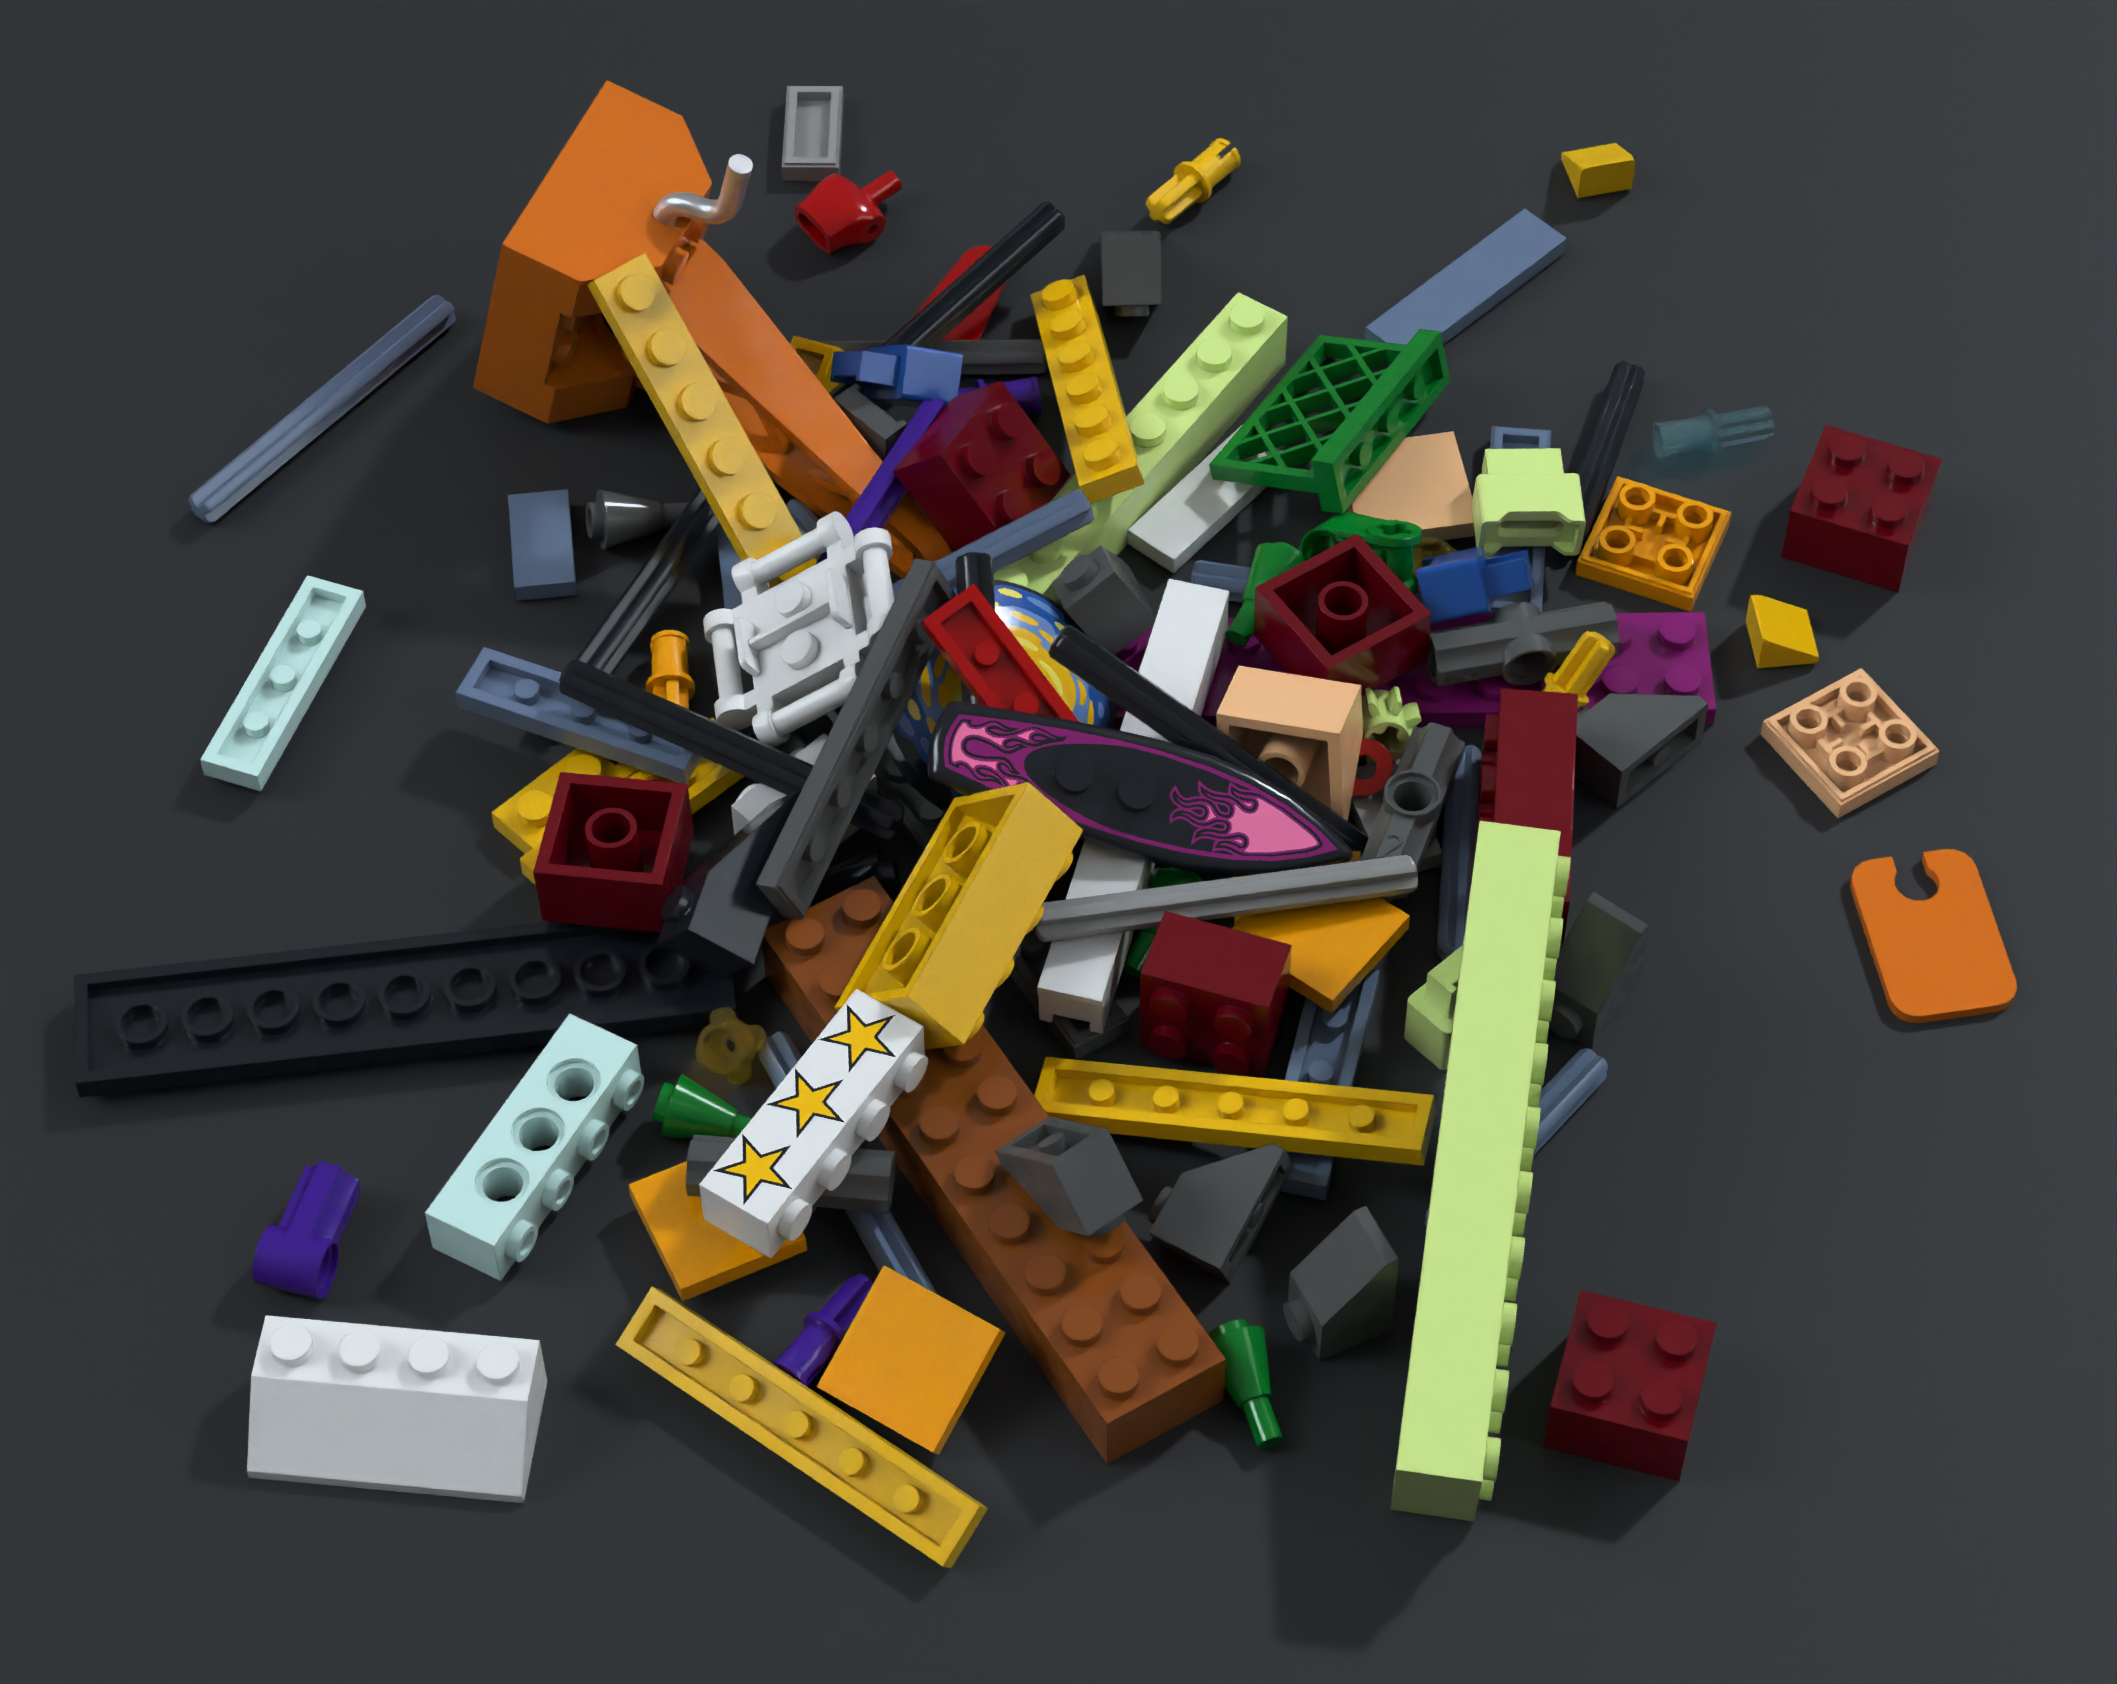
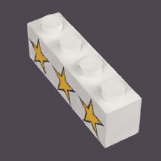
[699,989,928,1258]

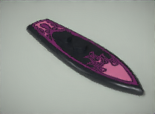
[928,701,1353,877]

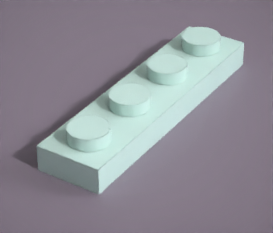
[200,575,366,791]

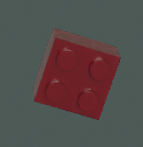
[893,381,1071,552]
[1781,424,1942,592]
[1253,533,1432,696]
[533,772,694,932]
[1139,911,1292,1078]
[1543,1289,1717,1482]

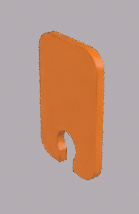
[1850,849,2017,1023]

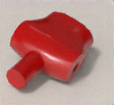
[795,171,902,254]

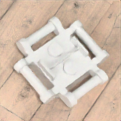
[703,511,894,748]

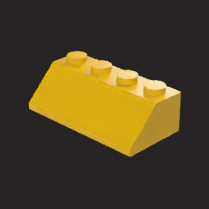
[834,782,1083,1050]

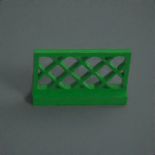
[1209,329,1450,514]

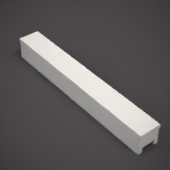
[1037,579,1229,1034]

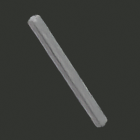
[1034,855,1418,942]

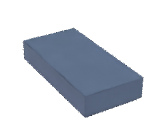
[508,489,577,601]

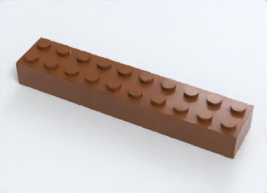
[762,876,1226,1464]

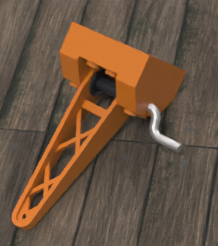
[473,80,952,578]

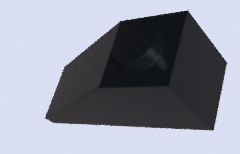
[657,788,802,978]

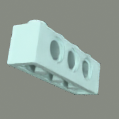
[425,1013,644,1281]

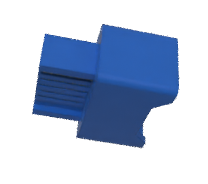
[830,344,963,408]
[1416,546,1534,624]

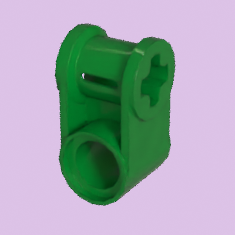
[1299,511,1422,594]

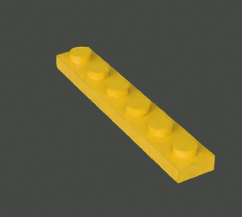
[587,253,817,589]
[1030,274,1145,504]
[1034,1057,1437,1166]
[615,1286,988,1569]

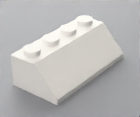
[247,1315,547,1503]

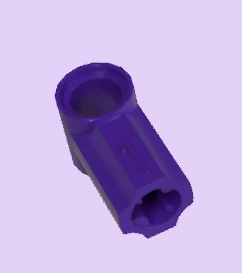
[252,1161,362,1299]

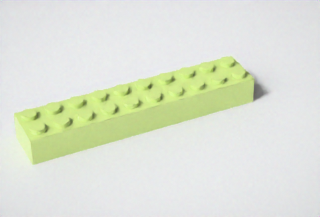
[1390,821,1571,1522]

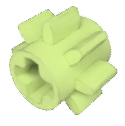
[1362,686,1422,764]

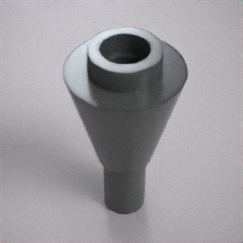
[586,489,689,550]

